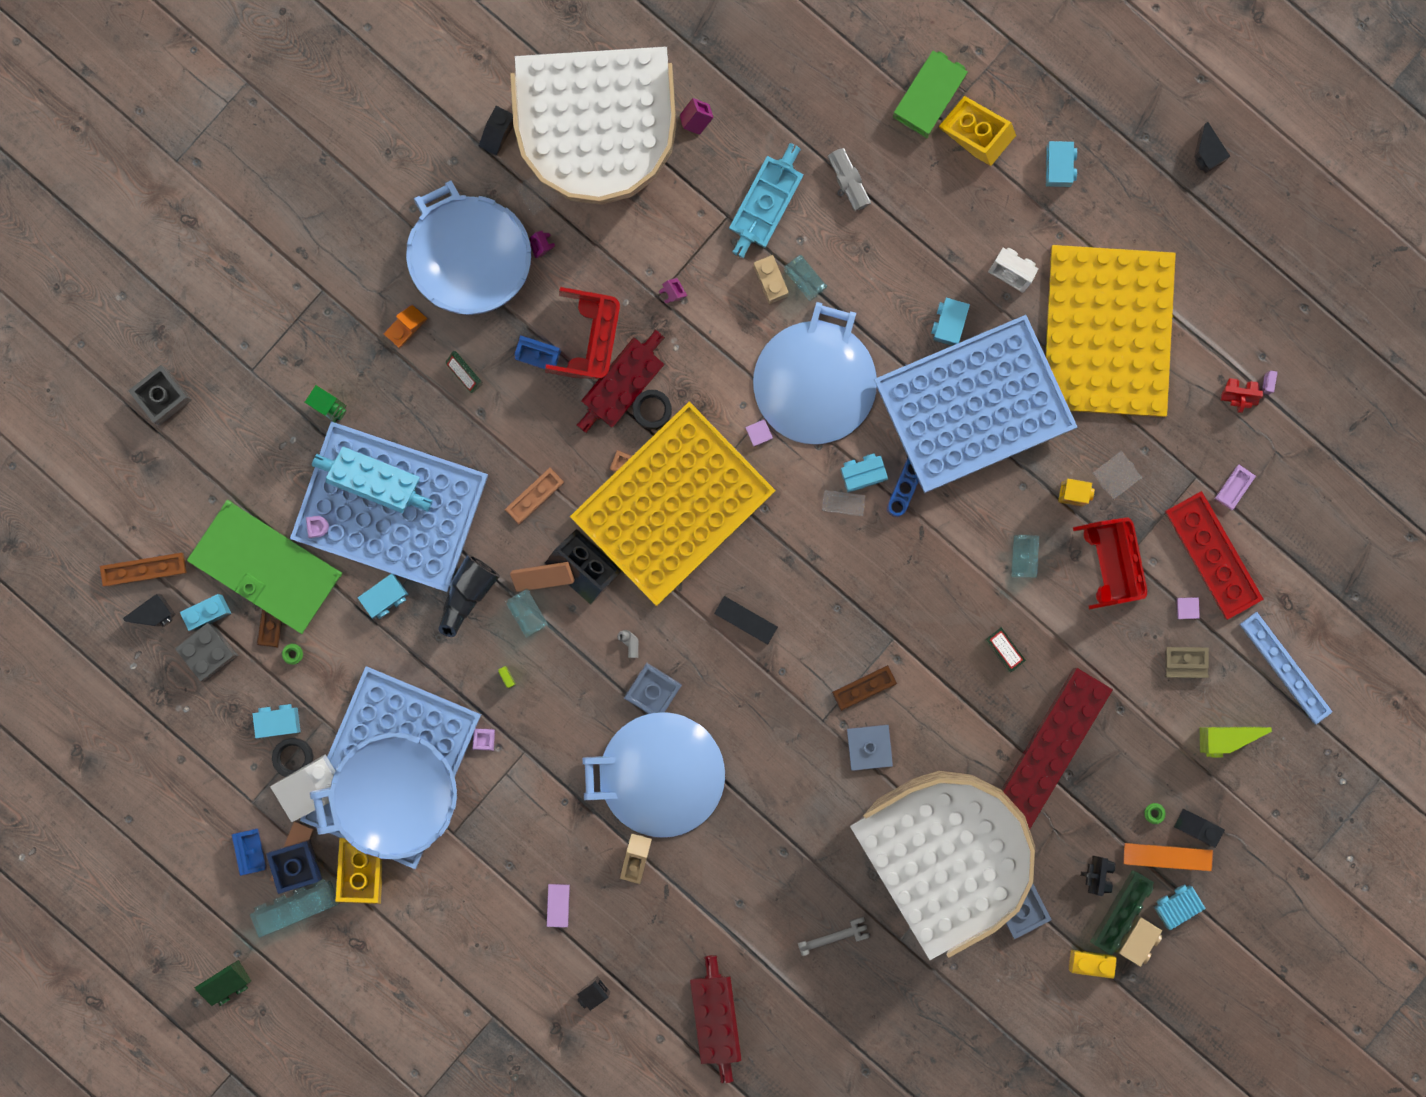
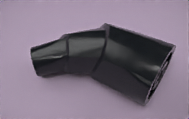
[438,554,500,637]

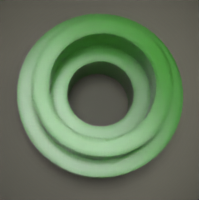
[282,644,303,665]
[1144,803,1166,824]

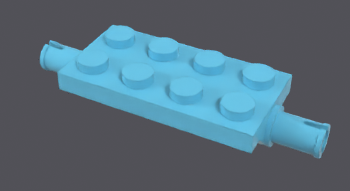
[729,143,804,258]
[312,447,433,513]

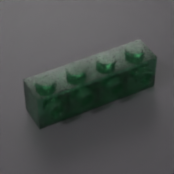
[1090,870,1154,955]

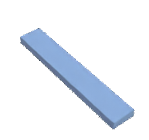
[1239,612,1332,724]

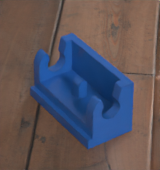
[514,335,561,369]
[232,828,266,876]

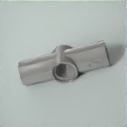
[828,148,871,211]

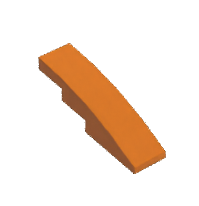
[1124,843,1213,871]

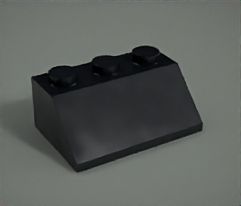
[544,529,622,605]

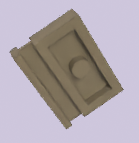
[1165,647,1209,678]

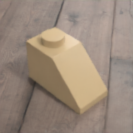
[620,834,652,884]

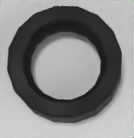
[633,390,672,430]
[272,738,314,777]

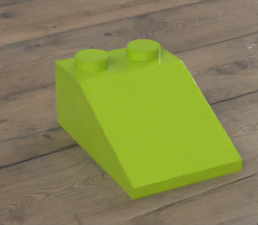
[1199,727,1272,758]

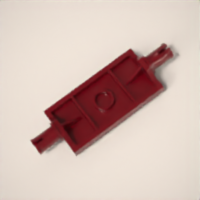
[576,330,665,434]
[690,955,742,1083]

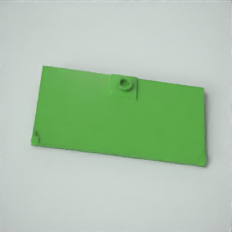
[187,500,343,634]

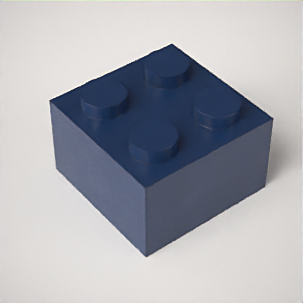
[266,840,322,894]

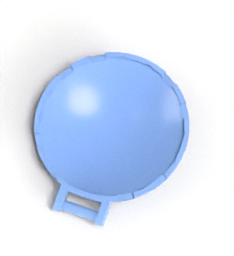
[406,180,531,315]
[753,302,877,444]
[582,712,725,837]
[310,733,457,859]

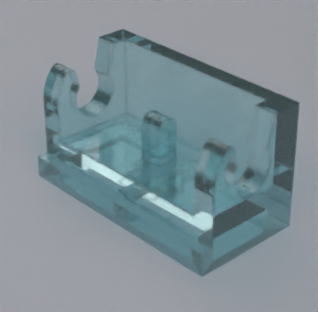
[784,255,828,301]
[1011,535,1039,578]
[506,589,548,638]

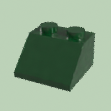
[194,960,251,1006]

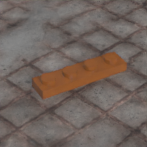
[100,553,187,587]

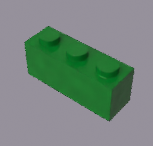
[304,385,347,423]

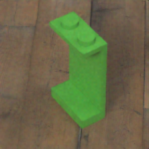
[893,51,968,138]

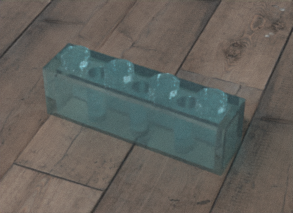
[250,879,340,938]

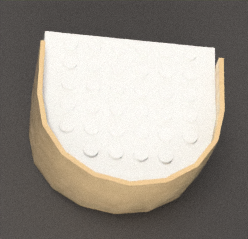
[510,47,676,205]
[850,771,1035,960]

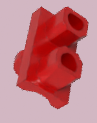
[1221,378,1263,413]

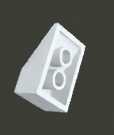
[988,248,1038,293]
[270,755,335,822]

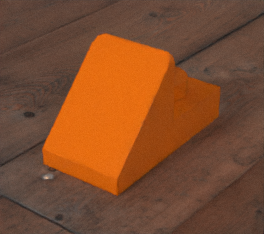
[384,305,427,349]

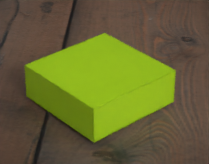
[498,666,516,688]

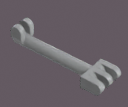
[798,917,870,956]

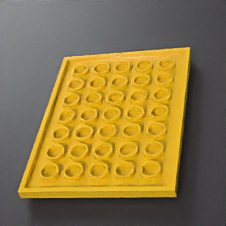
[1045,245,1176,417]
[570,401,776,606]

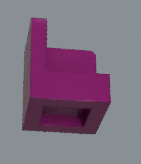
[680,98,714,135]

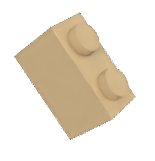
[753,255,789,304]
[1116,915,1162,967]

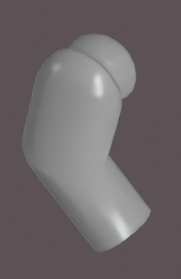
[617,630,639,658]

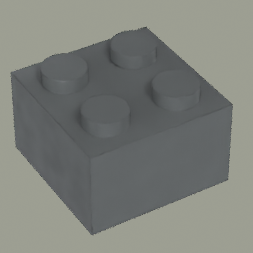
[128,365,192,426]
[175,623,238,681]

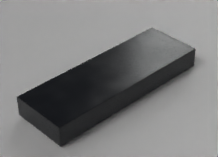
[714,596,778,645]

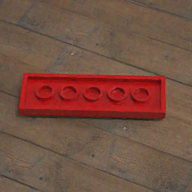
[1164,491,1264,620]

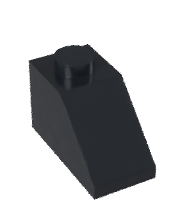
[478,105,514,156]
[1194,122,1230,174]
[123,594,176,627]
[1174,809,1225,848]
[577,976,610,1011]

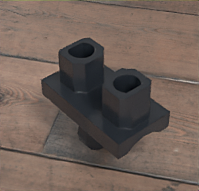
[1080,856,1116,896]

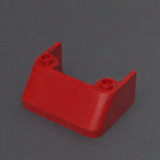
[545,287,620,379]
[1073,517,1147,610]

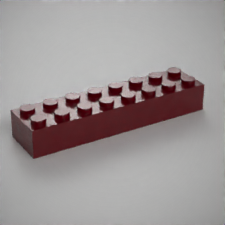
[1001,668,1113,830]

